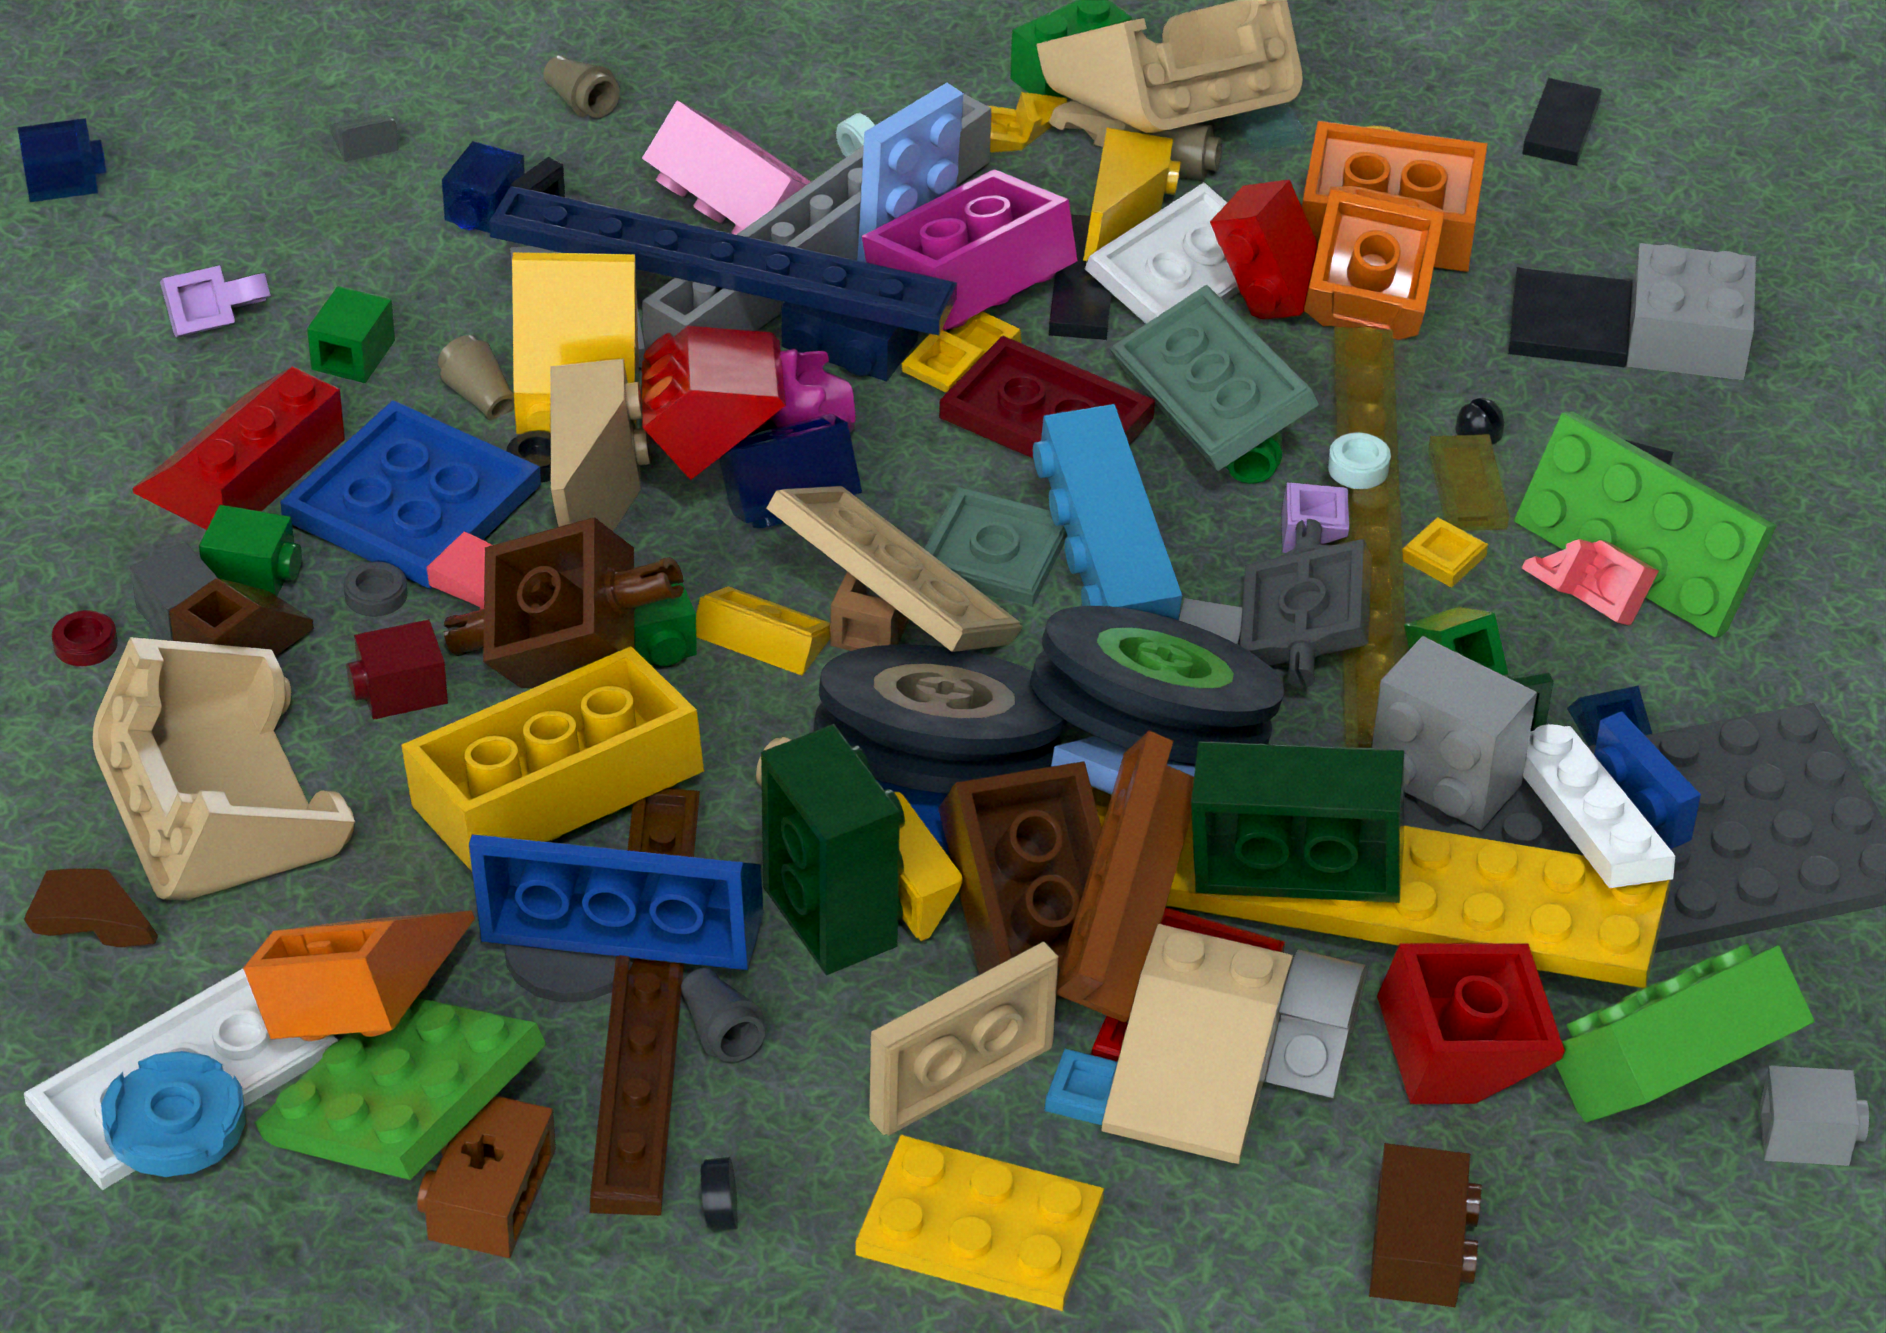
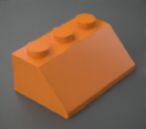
[1302,121,1488,272]

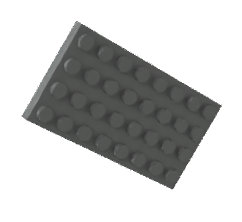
[1396,703,1886,977]

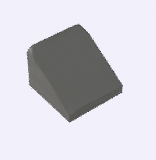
[329,113,399,162]

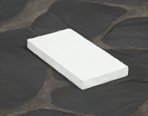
[24,969,338,1190]

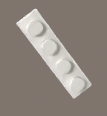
[1523,724,1675,888]

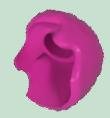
[770,349,856,442]

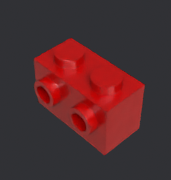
[1210,179,1318,320]

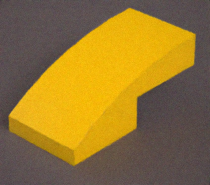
[901,311,1022,393]

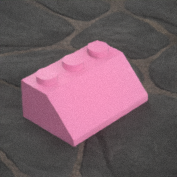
[642,100,811,234]

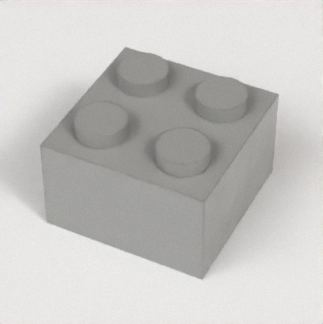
[1626,243,1756,380]
[1372,636,1537,830]

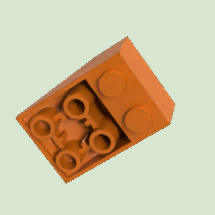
[243,910,475,1041]

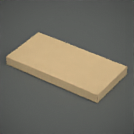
[766,486,1023,652]

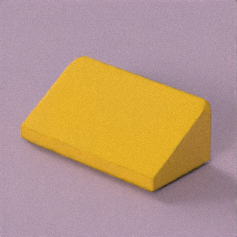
[696,586,831,676]
[894,792,962,941]

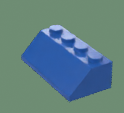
[469,834,764,970]

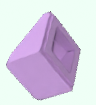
[1281,483,1349,553]

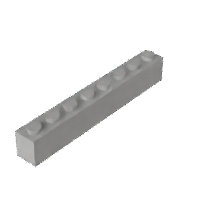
[642,94,992,351]

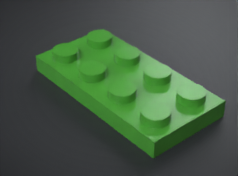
[1514,411,1777,638]

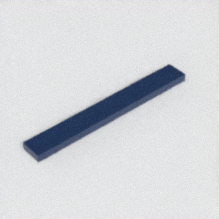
[489,186,957,335]

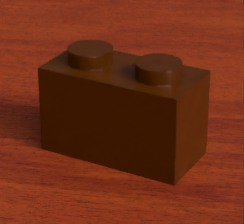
[1369,1143,1482,1307]

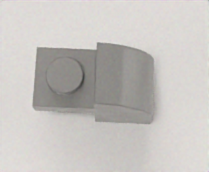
[1265,949,1368,1099]

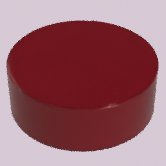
[52,610,118,667]

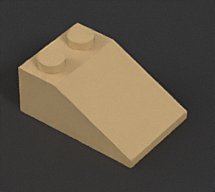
[550,358,651,531]
[1101,924,1293,1164]

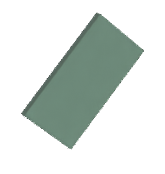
[1110,285,1319,471]

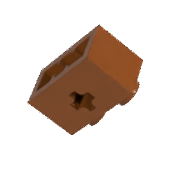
[417,1096,556,1258]

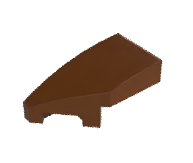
[24,868,158,948]

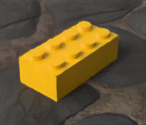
[401,646,704,871]

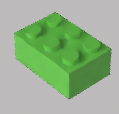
[1555,943,1815,1123]

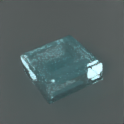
[1233,102,1306,153]

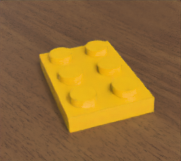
[855,1135,1104,1311]

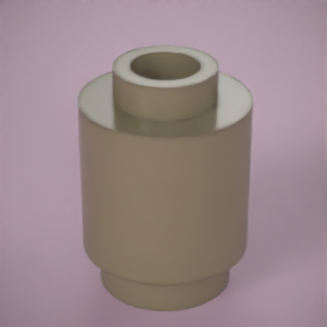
[1140,123,1222,181]

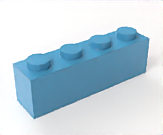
[1033,404,1182,620]

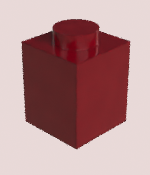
[346,619,448,720]

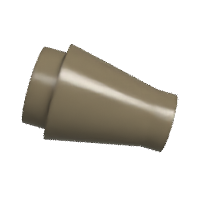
[543,55,620,118]
[437,335,515,420]

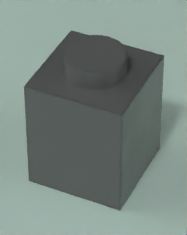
[130,542,217,641]

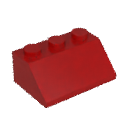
[642,326,786,480]
[132,366,345,530]

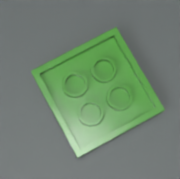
[254,998,546,1180]

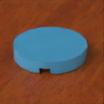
[101,1051,246,1177]

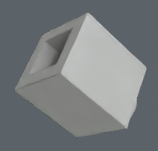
[1759,1065,1869,1166]

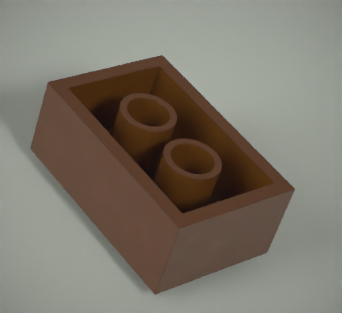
[938,761,1102,980]

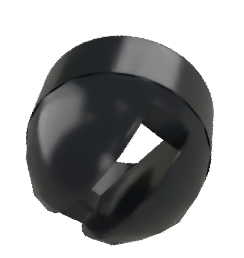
[1455,397,1504,447]

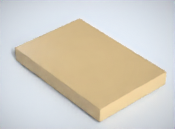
[869,942,1058,1136]

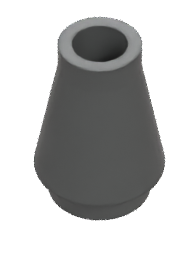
[681,968,765,1062]

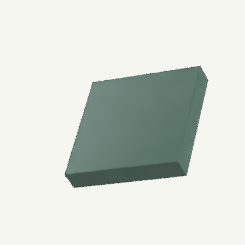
[924,487,1067,607]

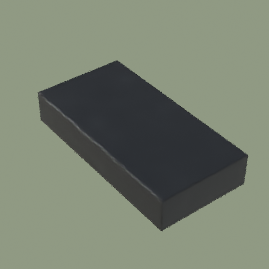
[1522,78,1602,166]

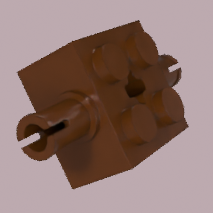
[443,517,684,688]

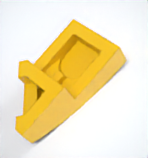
[986,92,1067,153]

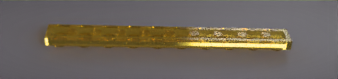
[1333,327,1407,748]

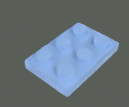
[857,83,964,263]

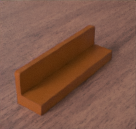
[1056,731,1194,1022]

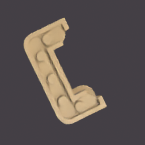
[1036,0,1303,133]
[93,637,355,901]

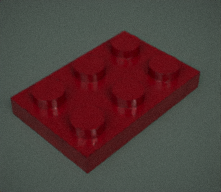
[939,335,1155,458]

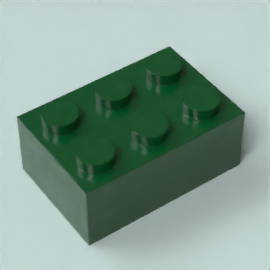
[761,724,905,976]
[1191,742,1404,903]

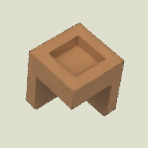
[830,571,910,651]

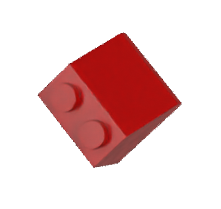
[1377,943,1565,1104]

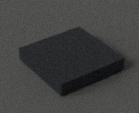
[1508,267,1632,368]

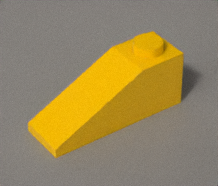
[1083,127,1181,261]

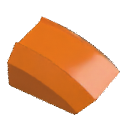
[1304,186,1445,340]

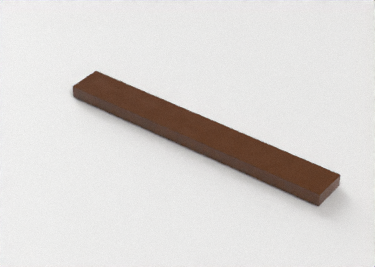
[589,788,700,1216]

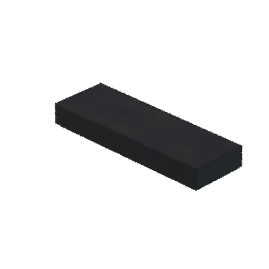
[1049,214,1112,340]

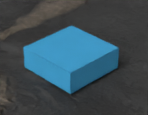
[1045,1049,1118,1125]

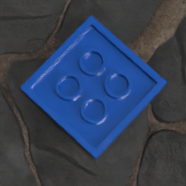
[280,400,541,590]

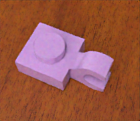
[160,265,271,338]

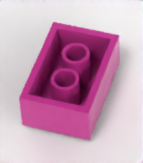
[862,169,1077,330]

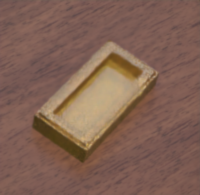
[1428,435,1509,531]

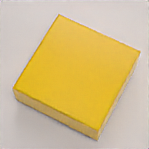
[1401,517,1488,588]

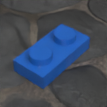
[1594,711,1701,850]

